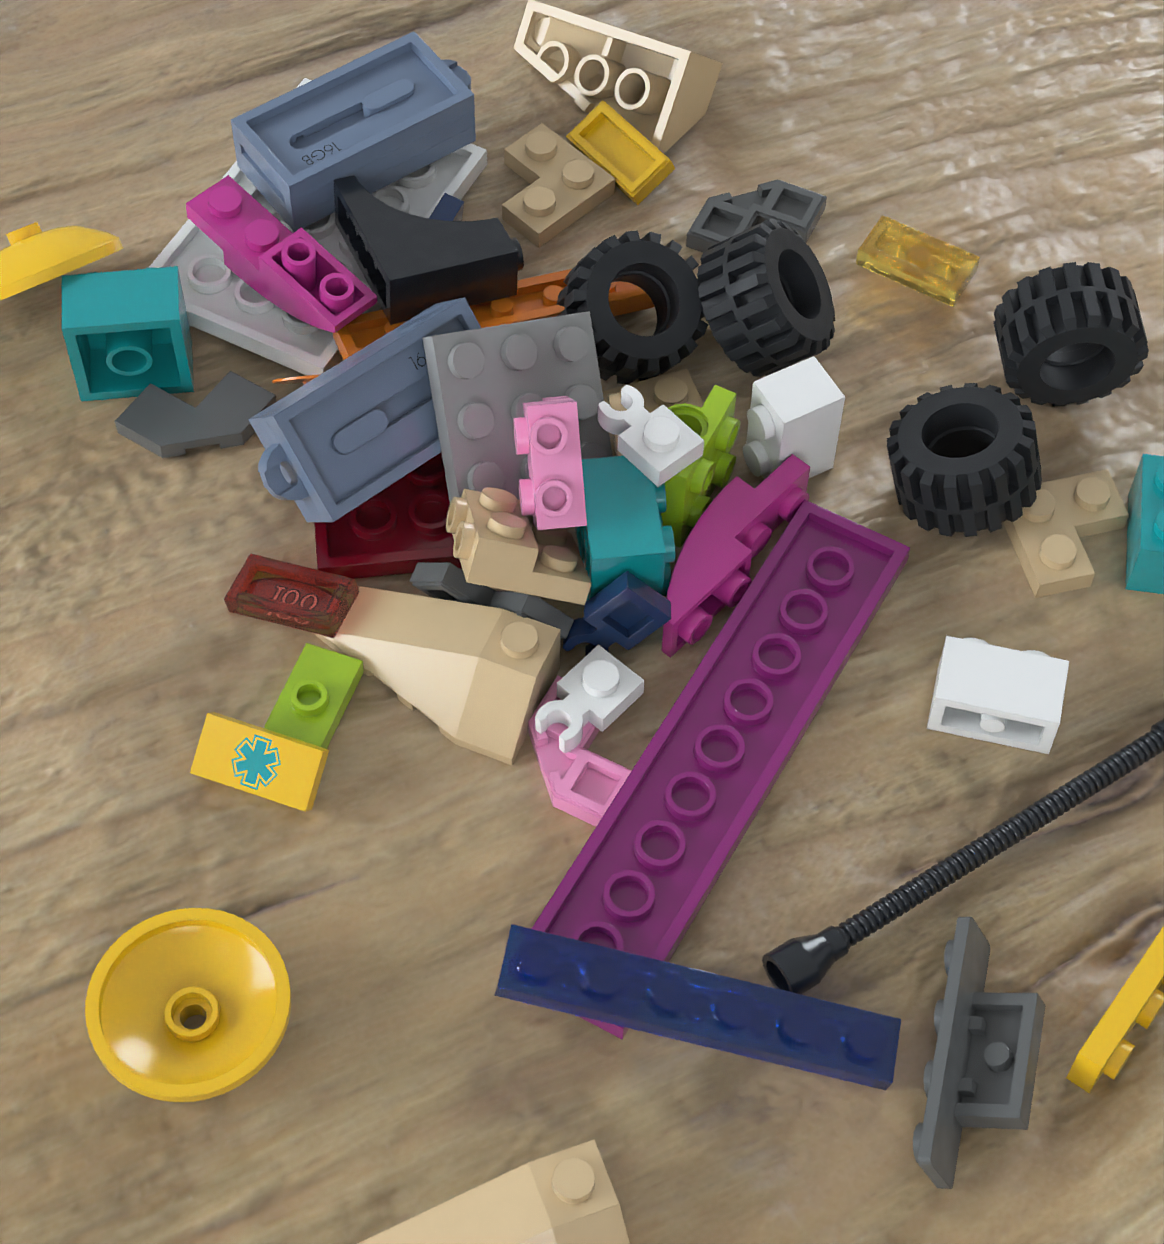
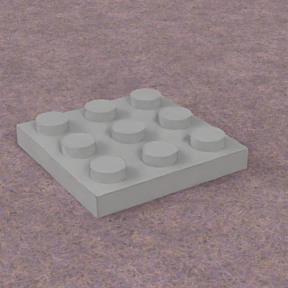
[422,311,613,503]

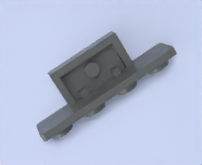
[913,917,1046,1189]

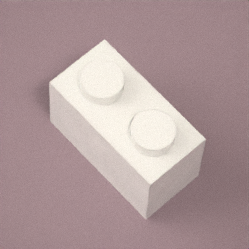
[743,356,845,479]
[927,636,1069,754]

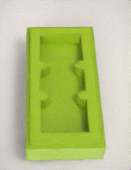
[264,643,364,749]

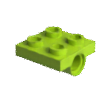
[661,385,741,548]

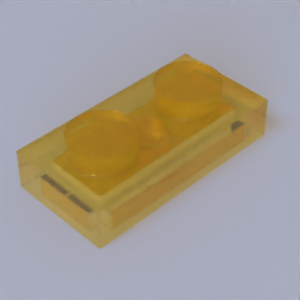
[856,215,980,307]

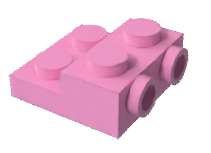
[513,396,587,530]

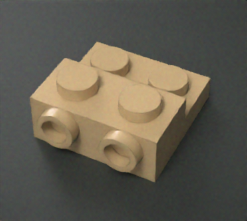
[446,487,591,605]

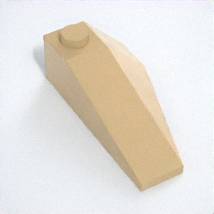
[315,583,561,765]
[357,1139,630,1244]

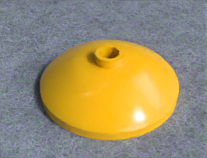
[0,221,123,300]
[85,908,291,1102]

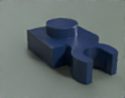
[563,571,672,656]

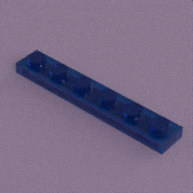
[494,924,901,1090]

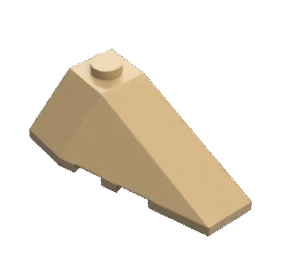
[513,0,723,153]

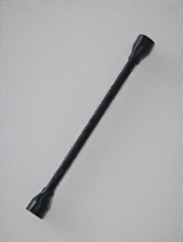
[762,718,1164,1001]

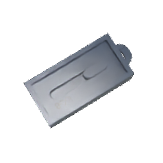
[231,31,476,232]
[248,297,481,522]

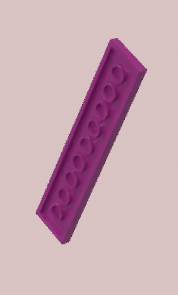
[507,499,910,1040]

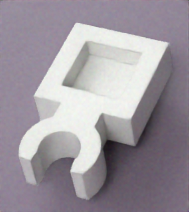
[598,385,704,487]
[535,645,644,753]

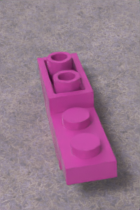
[186,175,377,333]
[661,454,810,658]

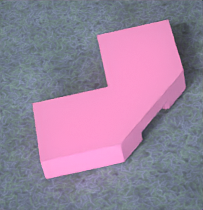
[528,676,632,827]

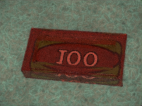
[224,553,360,638]

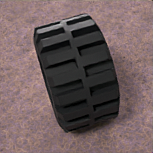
[697,219,835,377]
[557,230,708,384]
[993,262,1149,407]
[887,383,1042,537]

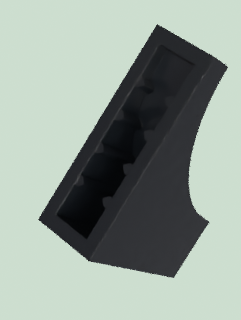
[334,175,524,325]

